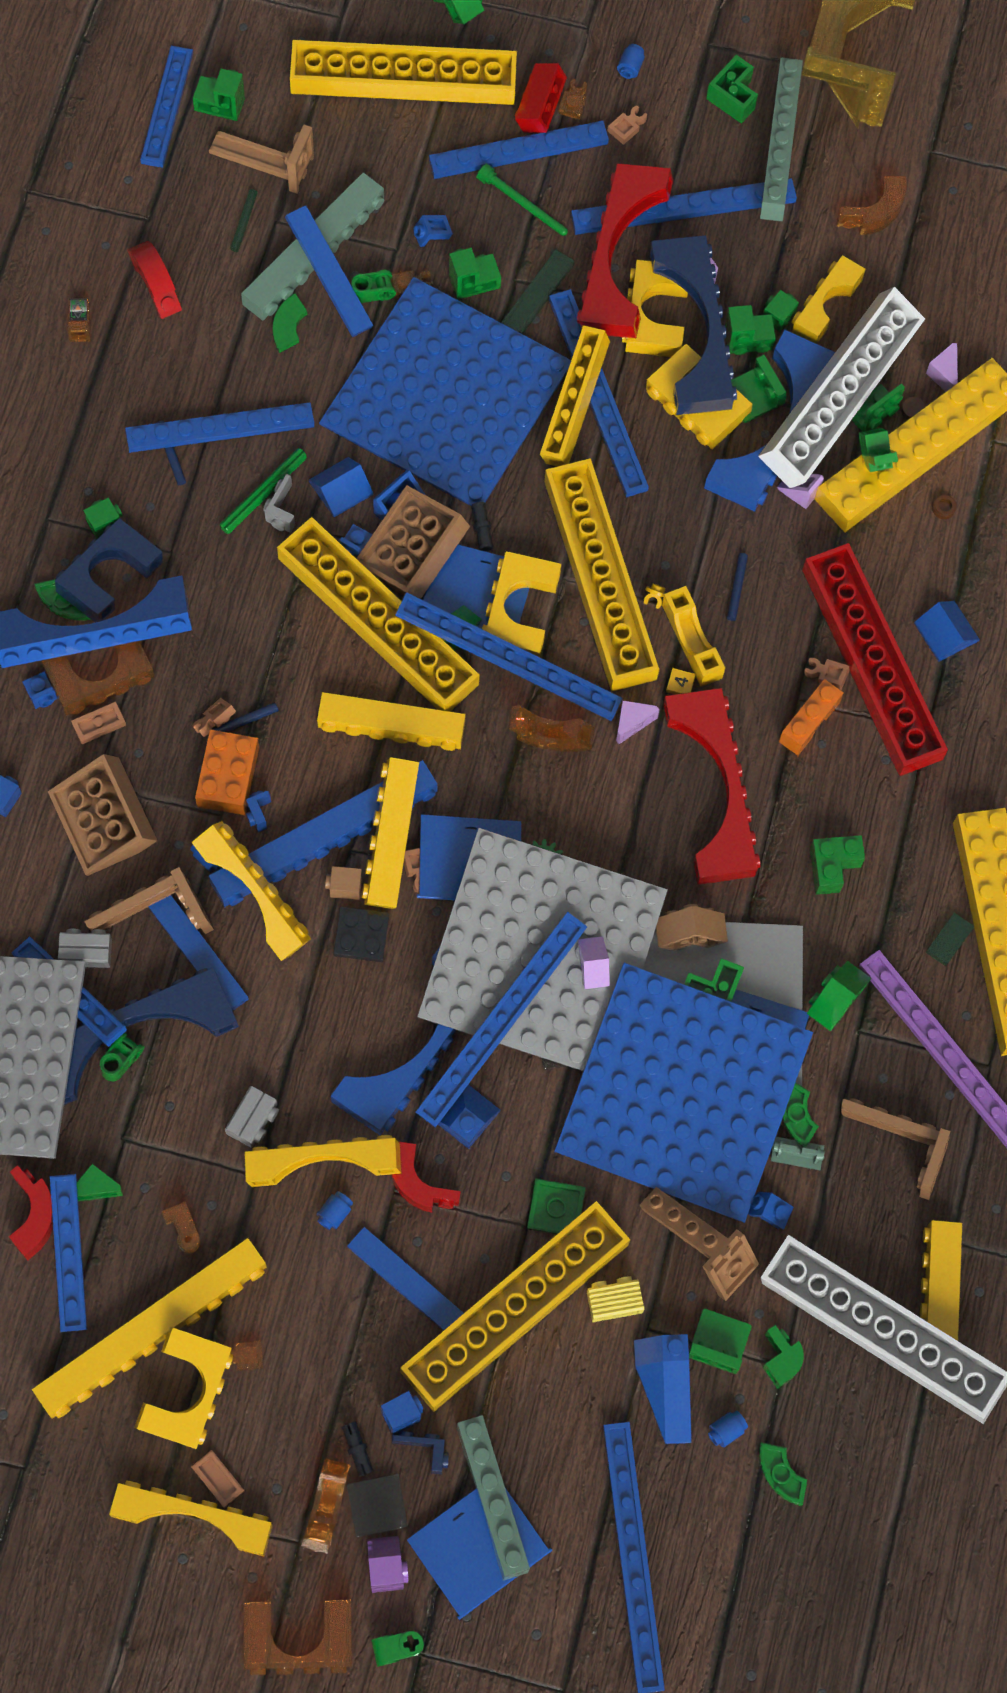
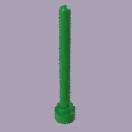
[476,164,568,236]

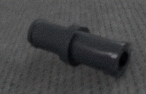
[471,502,494,551]
[341,1421,374,1477]

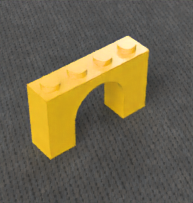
[622,260,688,357]
[646,344,752,449]
[482,551,561,657]
[134,1327,233,1449]

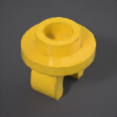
[644,584,666,609]

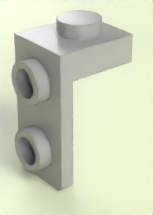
[263,474,295,533]

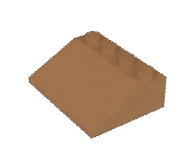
[356,485,470,599]
[48,754,157,876]

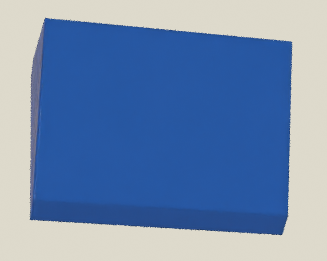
[309,457,373,517]
[373,469,425,521]
[914,601,980,662]

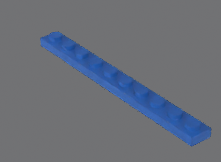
[571,178,797,235]
[549,289,649,497]
[395,592,622,721]
[415,912,587,1128]
[603,1422,665,1693]

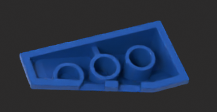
[634,1334,691,1444]

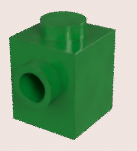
[763,290,799,333]
[83,498,123,539]

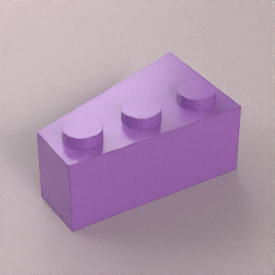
[367,1536,408,1593]

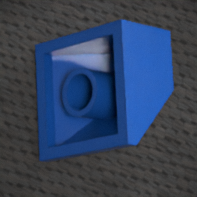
[438,1085,500,1149]

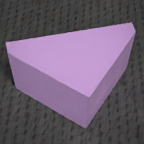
[926,343,958,392]
[777,474,824,509]
[616,701,659,744]
[578,936,610,989]

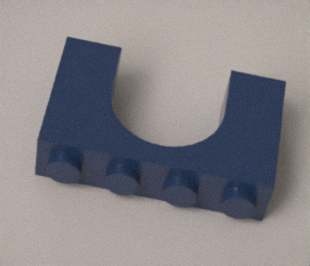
[55,518,163,623]

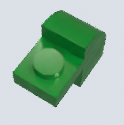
[859,428,898,472]
[763,1325,804,1389]

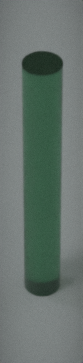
[230,189,258,252]

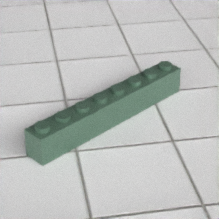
[760,58,803,222]
[241,173,384,321]

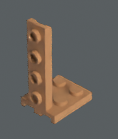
[209,125,314,194]
[84,867,214,934]
[841,1098,951,1200]
[640,1187,759,1301]

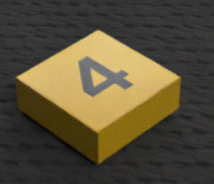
[666,668,696,695]

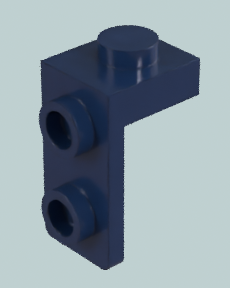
[392,1432,449,1475]

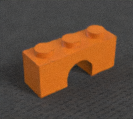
[779,679,844,756]

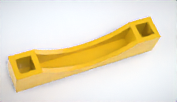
[192,821,311,961]
[245,1135,401,1187]
[109,1480,273,1557]

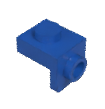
[246,791,271,833]
[748,1192,794,1230]

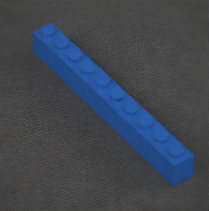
[209,760,437,907]

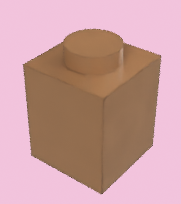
[325,866,362,900]

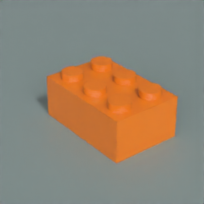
[195,730,259,815]

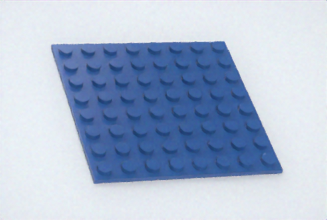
[319,277,571,506]
[554,963,813,1223]

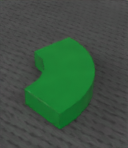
[273,293,307,353]
[35,579,90,620]
[783,1082,819,1148]
[759,1442,807,1506]

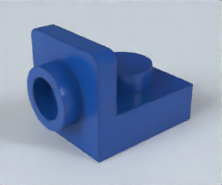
[413,215,453,247]
[338,524,373,558]
[22,672,57,709]

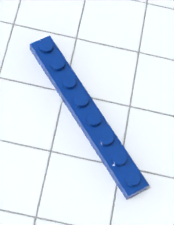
[429,121,609,179]
[125,403,314,453]

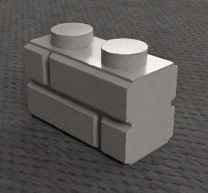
[58,929,112,968]
[225,1086,279,1148]

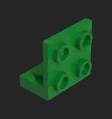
[731,355,786,423]
[852,383,905,432]
[689,1309,752,1374]

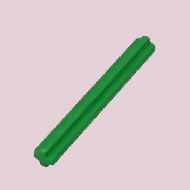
[220,448,307,534]

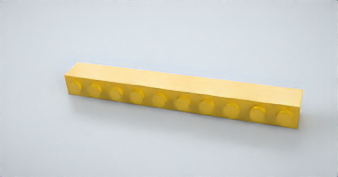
[32,1238,267,1419]

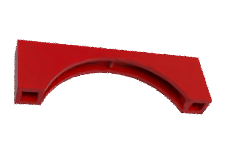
[577,164,673,339]
[663,688,760,885]

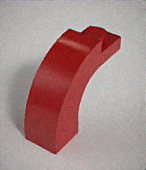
[127,241,182,319]
[390,1142,461,1212]
[9,1165,53,1261]

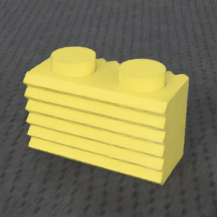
[587,1276,644,1322]

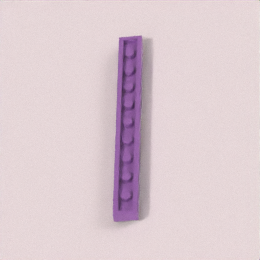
[859,950,1007,1148]

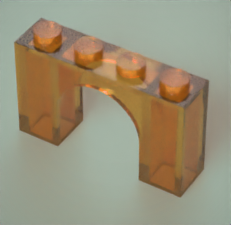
[41,641,154,716]
[244,1600,352,1675]

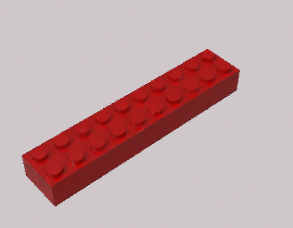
[802,543,948,776]

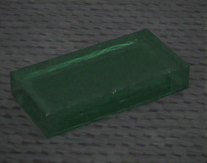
[926,913,975,966]

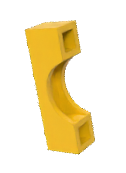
[792,255,866,344]
[662,586,725,687]

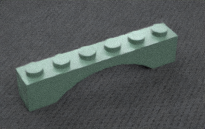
[456,1415,530,1581]

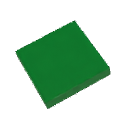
[527,1178,586,1234]

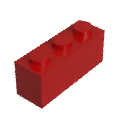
[515,63,567,133]

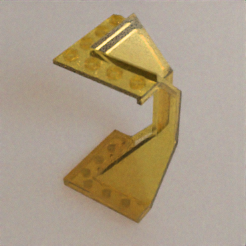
[801,0,915,129]

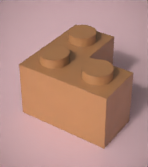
[656,904,728,951]

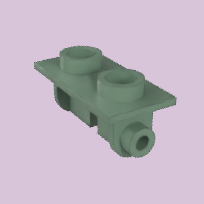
[771,1137,825,1170]

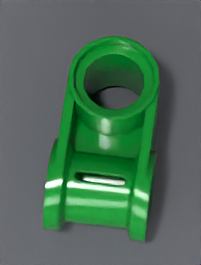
[351,270,396,303]
[100,1032,145,1082]
[371,1631,424,1667]

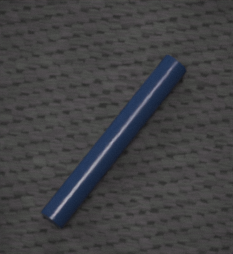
[156,420,186,485]
[727,553,748,621]
[212,702,279,732]

